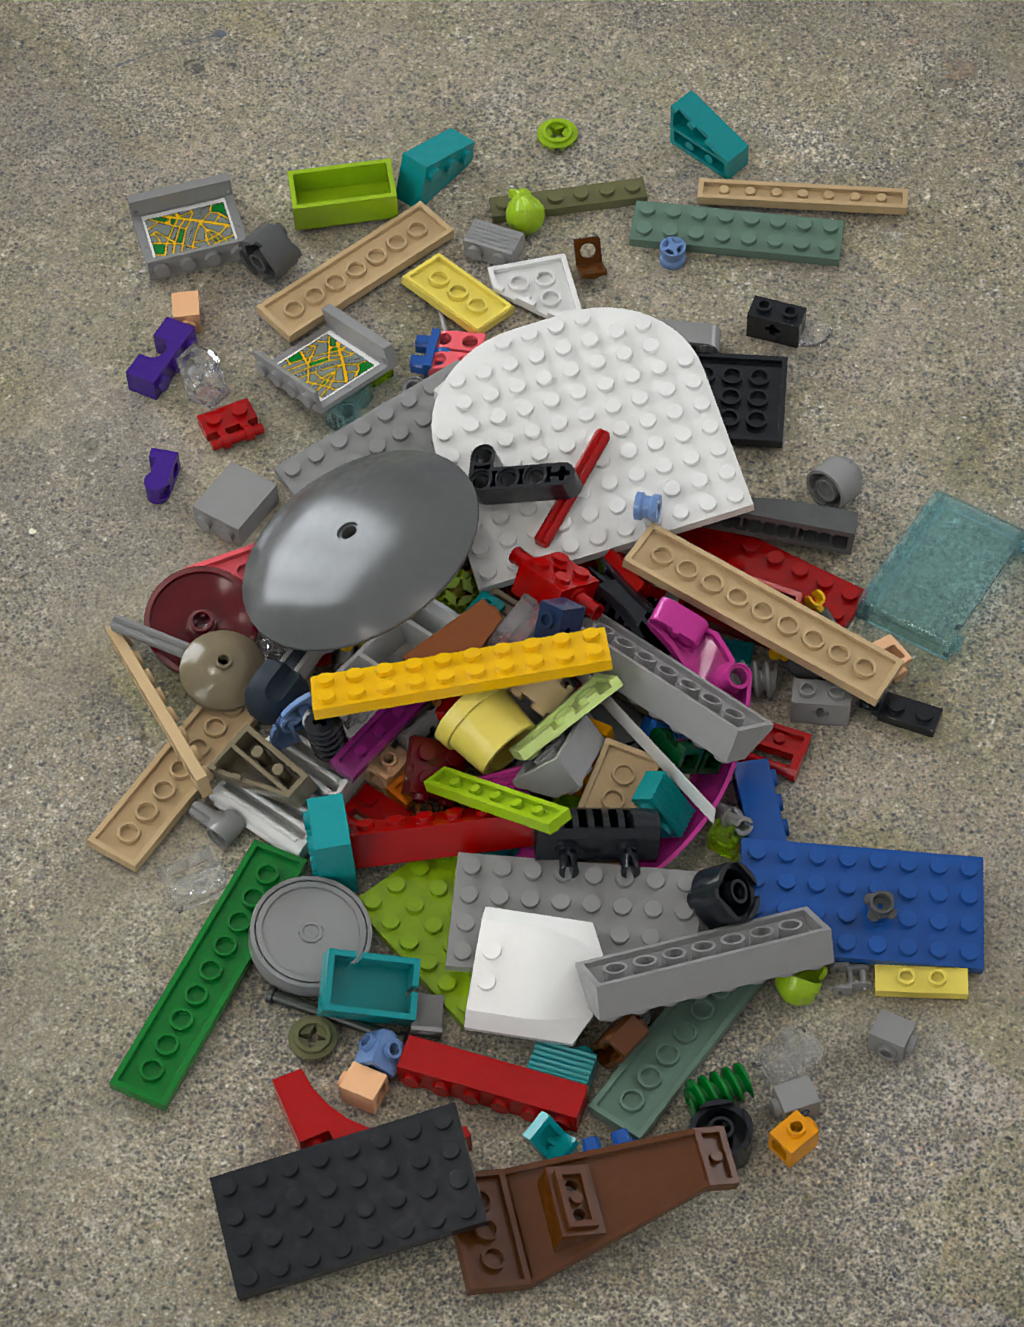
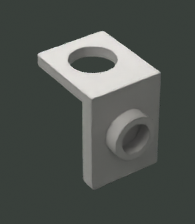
[410,993,444,1038]

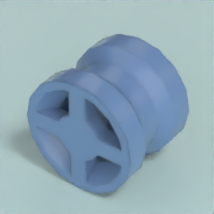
[659,236,686,270]
[633,491,662,523]

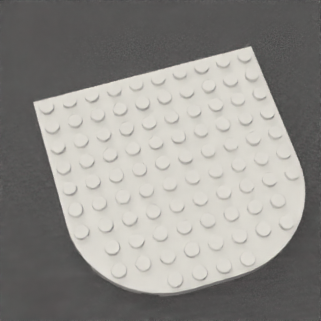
[431,307,754,593]

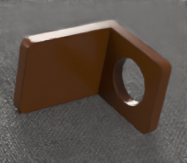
[573,236,607,279]

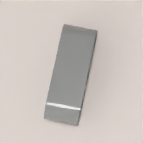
[658,319,721,353]

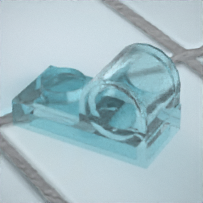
[325,383,373,431]

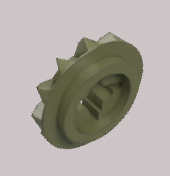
[288,1015,338,1063]

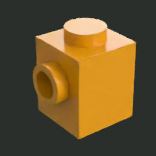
[768,1110,819,1168]

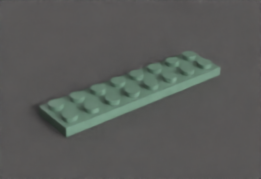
[629,200,844,267]

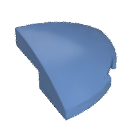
[270,692,312,751]

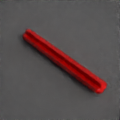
[534,428,610,548]

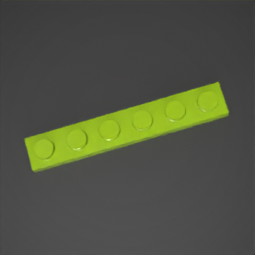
[424,766,572,835]

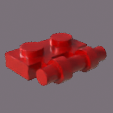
[197,398,265,451]

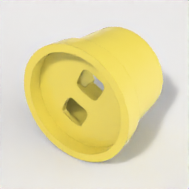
[435,688,535,775]

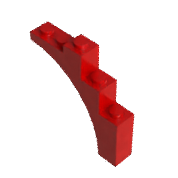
[272,1068,472,1151]

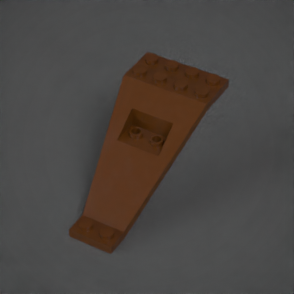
[453,1126,740,1296]

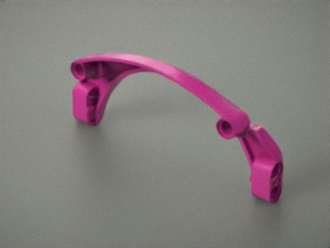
[515,597,752,868]

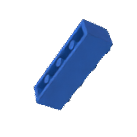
[732,758,789,841]

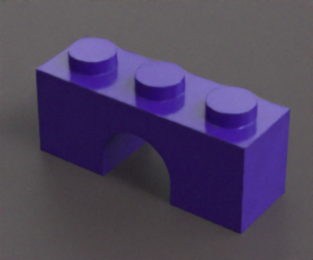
[126,317,198,400]

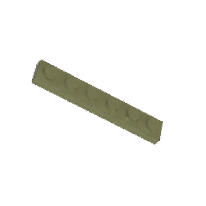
[489,177,648,224]

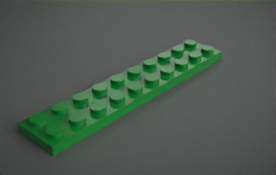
[109,839,309,1112]

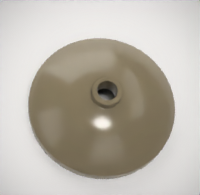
[179,630,265,712]

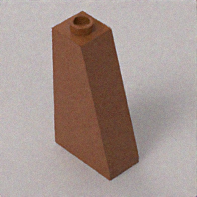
[402,599,503,708]

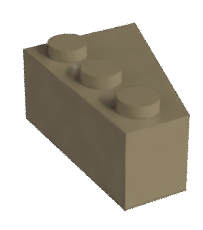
[207,723,319,809]

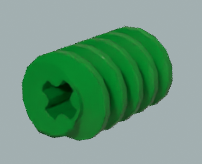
[683,1062,754,1117]

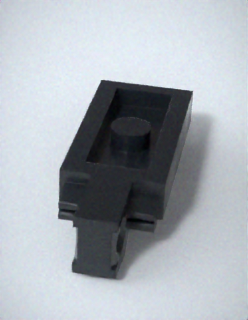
[859,691,943,738]

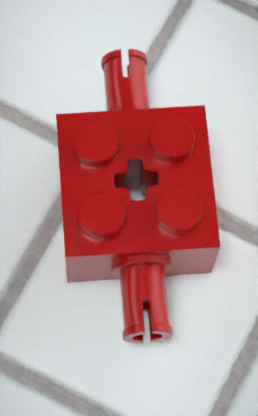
[509,546,604,621]

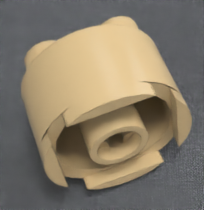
[507,678,575,719]

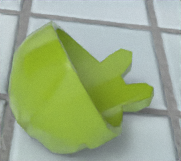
[506,187,545,235]
[775,966,828,1006]

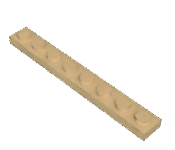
[697,178,908,215]
[105,625,214,798]

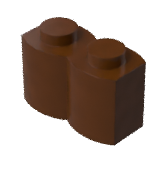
[589,1014,649,1069]

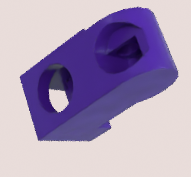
[144,448,181,504]

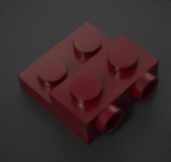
[401,735,466,809]

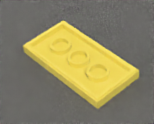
[401,253,515,333]

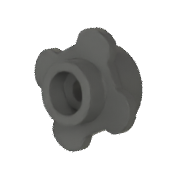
[864,891,897,922]

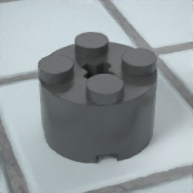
[238,222,302,284]

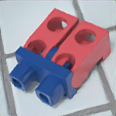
[410,328,486,379]

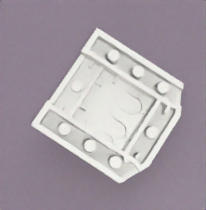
[464,906,603,1047]

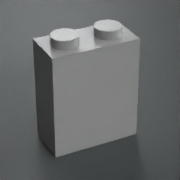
[192,462,279,547]

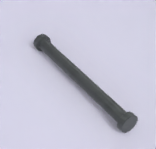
[265,985,408,1044]

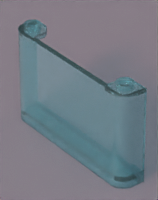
[856,489,1024,661]

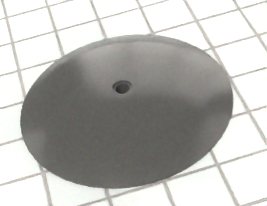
[242,450,479,651]

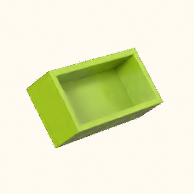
[287,158,399,231]

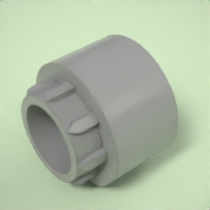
[806,456,863,509]

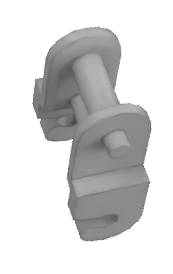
[829,962,872,996]

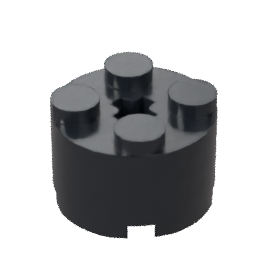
[687,862,760,930]
[689,1099,753,1170]

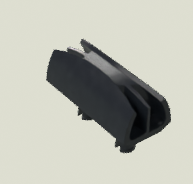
[588,556,670,655]
[533,807,661,879]

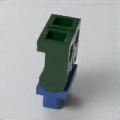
[640,715,722,774]

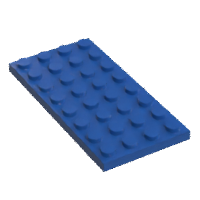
[740,838,984,974]

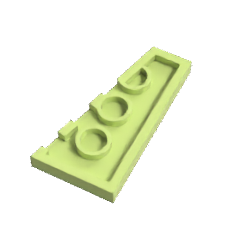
[509,673,624,761]

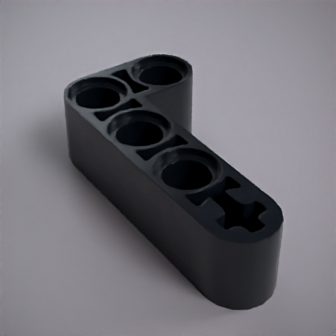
[468,444,583,505]

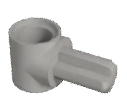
[189,801,246,849]

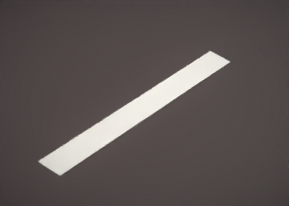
[576,674,716,824]

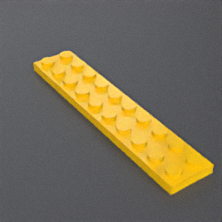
[310,627,613,720]

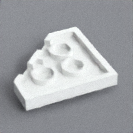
[487,253,582,319]

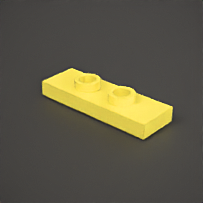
[874,964,968,1000]

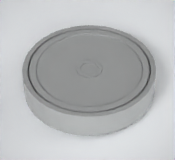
[248,876,372,998]

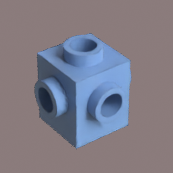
[354,1029,405,1078]

